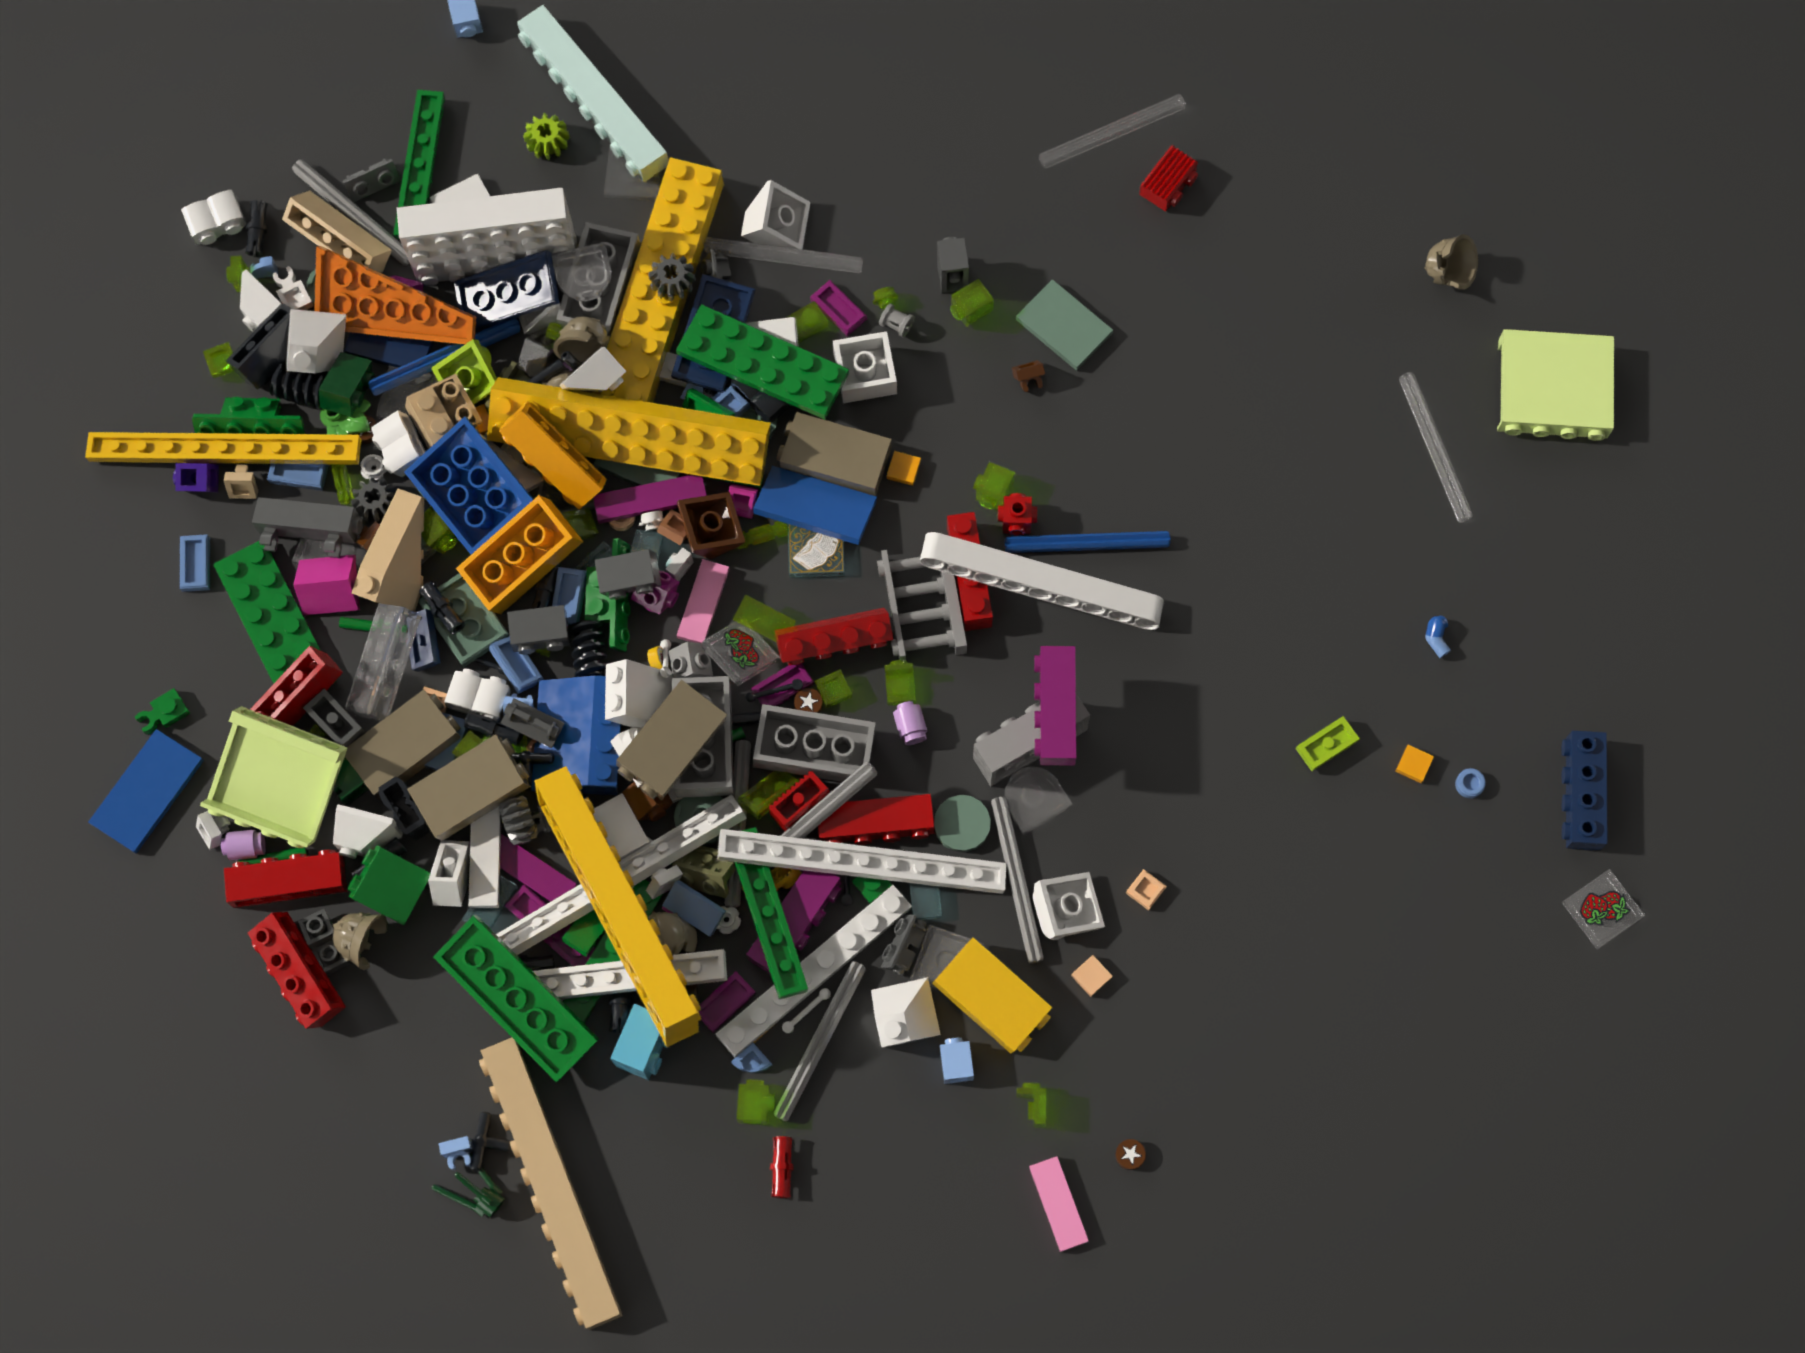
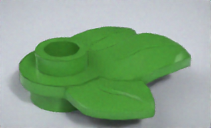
[320,399,371,435]

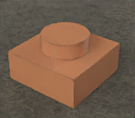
[657,509,687,546]

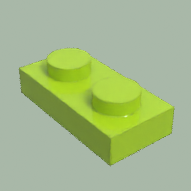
[1296,716,1360,772]

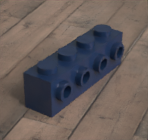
[1561,730,1607,850]

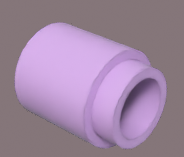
[893,701,927,745]
[221,830,266,861]

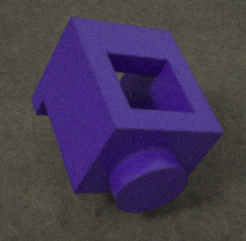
[173,463,219,492]

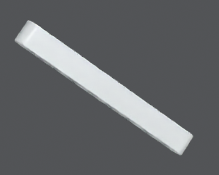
[920,532,1164,630]

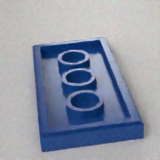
[754,466,877,545]
[88,729,204,854]

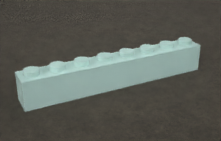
[517,5,669,183]

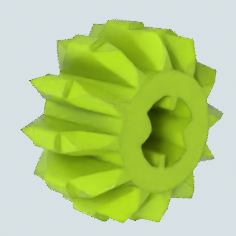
[523,113,570,160]

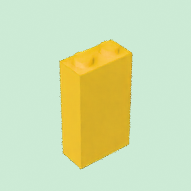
[932,937,1052,1054]

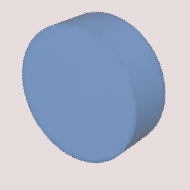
[1455,768,1486,798]

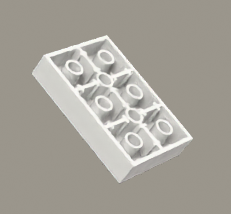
[397,188,577,286]

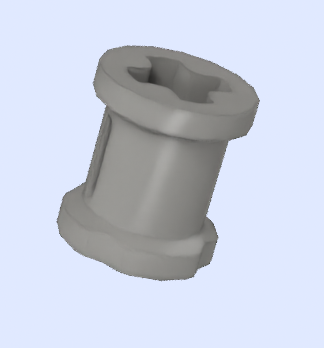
[879,303,915,338]

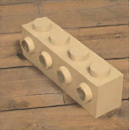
[282,191,392,273]

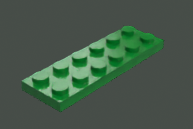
[676,304,849,420]
[213,541,337,684]
[433,915,599,1082]

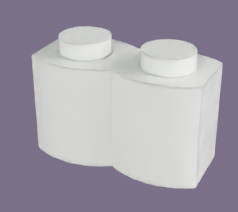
[181,190,247,245]
[372,410,426,477]
[445,669,511,720]

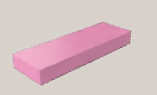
[677,559,730,644]
[1029,1156,1088,1252]

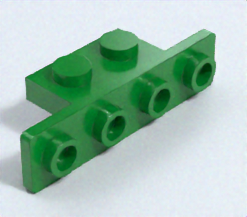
[192,397,305,434]
[585,538,632,652]

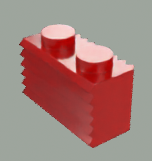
[1139,145,1198,212]
[769,771,830,832]

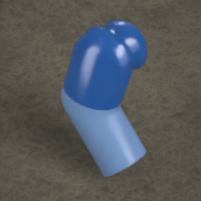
[1425,616,1451,659]

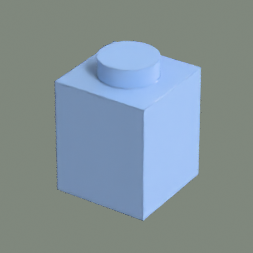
[448,0,483,38]
[940,1038,974,1084]

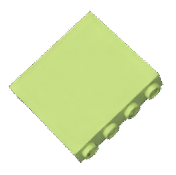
[1497,329,1614,441]
[200,706,348,848]

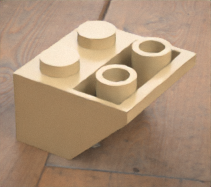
[405,374,482,449]

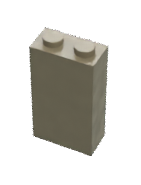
[777,412,892,496]
[616,679,727,800]
[345,689,461,801]
[407,734,530,841]

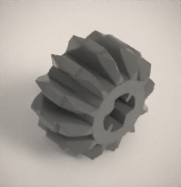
[648,252,696,302]
[351,477,396,524]
[499,795,538,845]

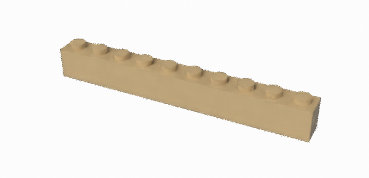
[479,1038,623,1330]

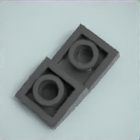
[298,908,351,976]

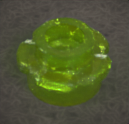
[873,287,899,309]

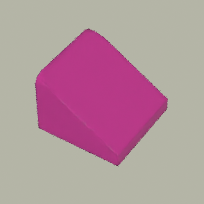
[729,484,759,519]

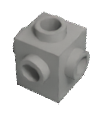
[669,641,713,678]

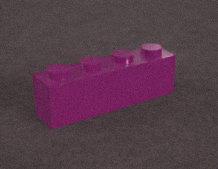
[1034,646,1076,766]
[746,870,842,975]

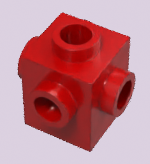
[998,493,1037,535]

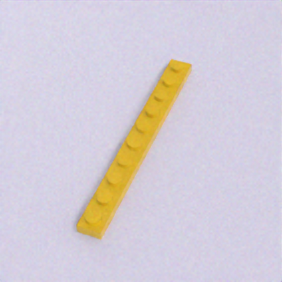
[85,432,361,465]

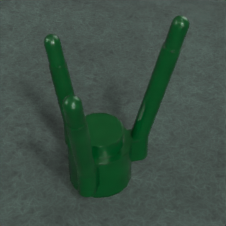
[432,1153,505,1218]

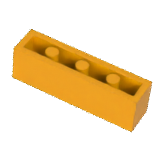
[499,401,607,510]

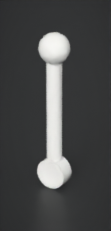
[660,639,672,678]
[782,988,831,1034]

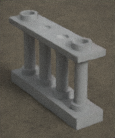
[877,550,967,664]

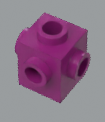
[631,571,679,615]

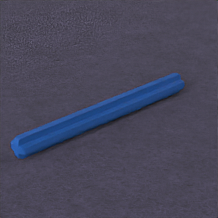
[368,318,521,396]
[1004,531,1170,553]

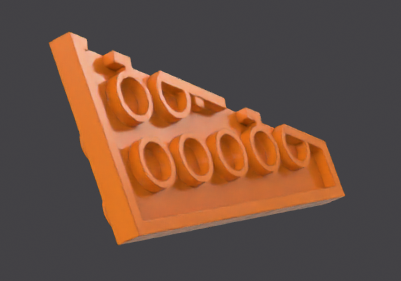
[314,246,476,344]

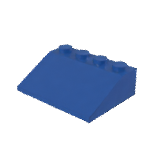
[404,416,534,555]
[531,676,622,795]

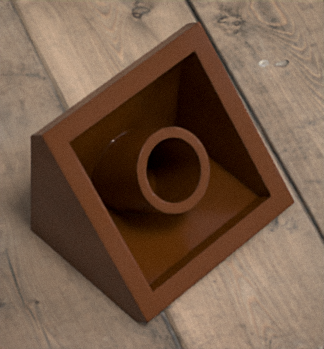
[677,492,745,560]

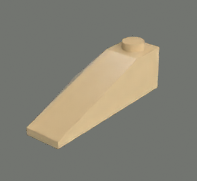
[352,489,424,612]

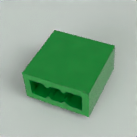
[348,845,431,925]

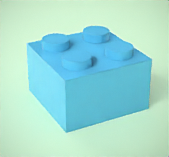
[610,1004,668,1080]

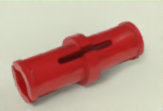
[770,1136,794,1198]

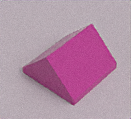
[293,555,360,616]

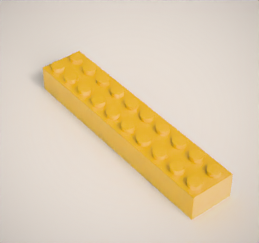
[592,157,724,403]
[487,377,771,486]
[534,766,701,1047]

